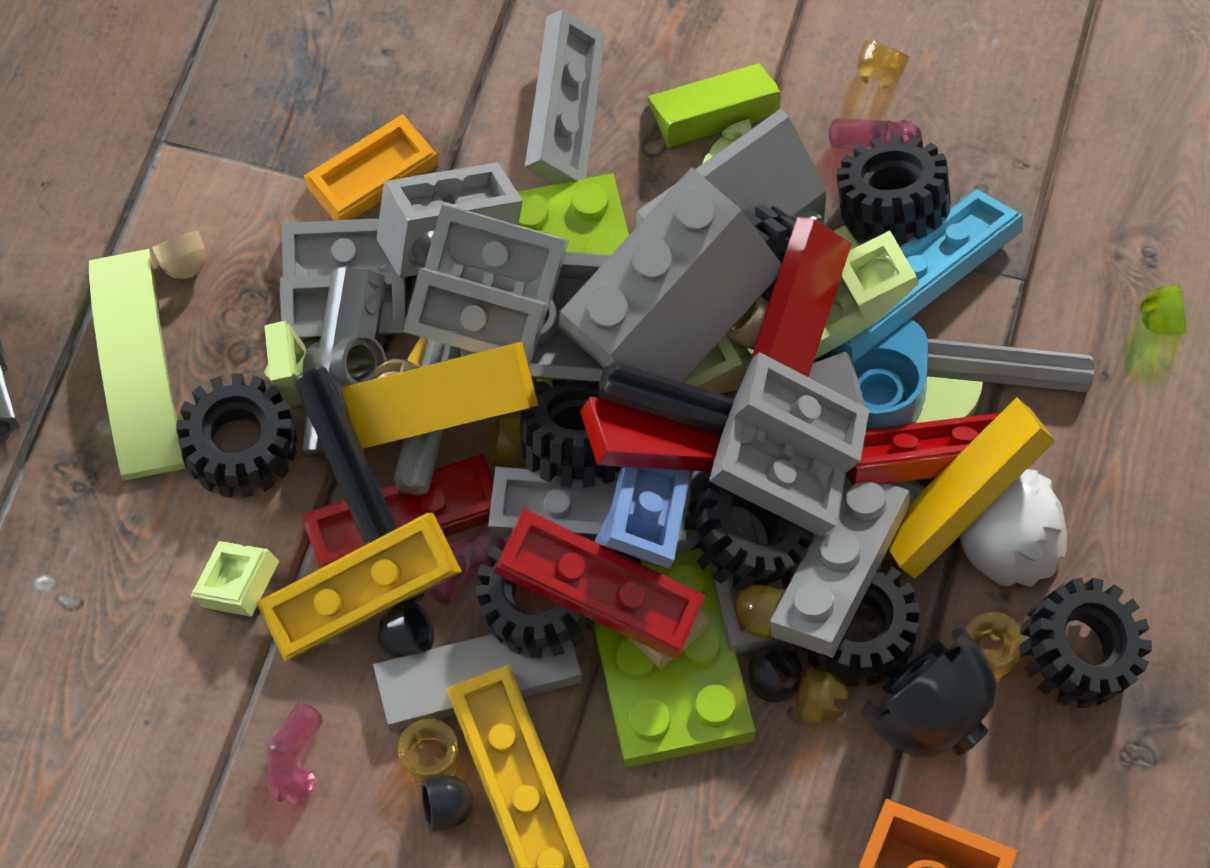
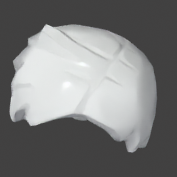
[959,469,1067,587]

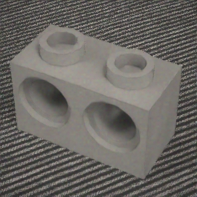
[376,162,523,278]

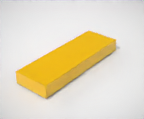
[341,341,538,449]
[888,397,1055,579]
[256,513,462,661]

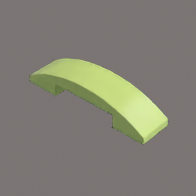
[684,231,919,394]
[89,249,186,481]

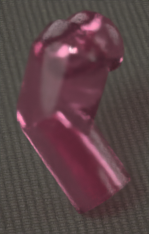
[829,118,922,149]
[425,529,506,604]
[267,703,323,806]

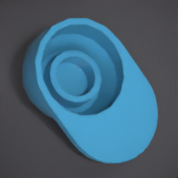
[831,319,928,429]

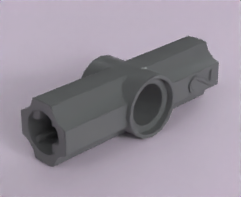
[302,267,387,462]

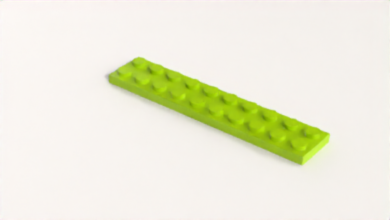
[517,173,756,768]

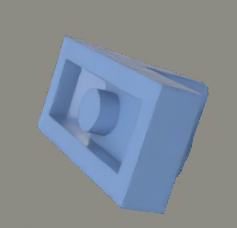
[595,466,691,569]

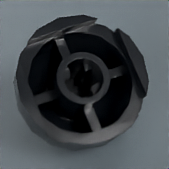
[860,628,997,757]

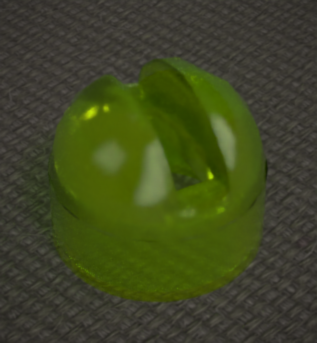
[1139,284,1186,336]

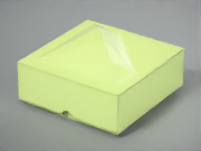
[264,321,307,407]
[191,541,279,617]

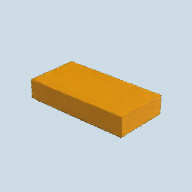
[304,114,439,220]

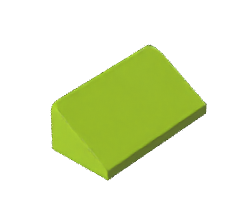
[648,63,781,149]

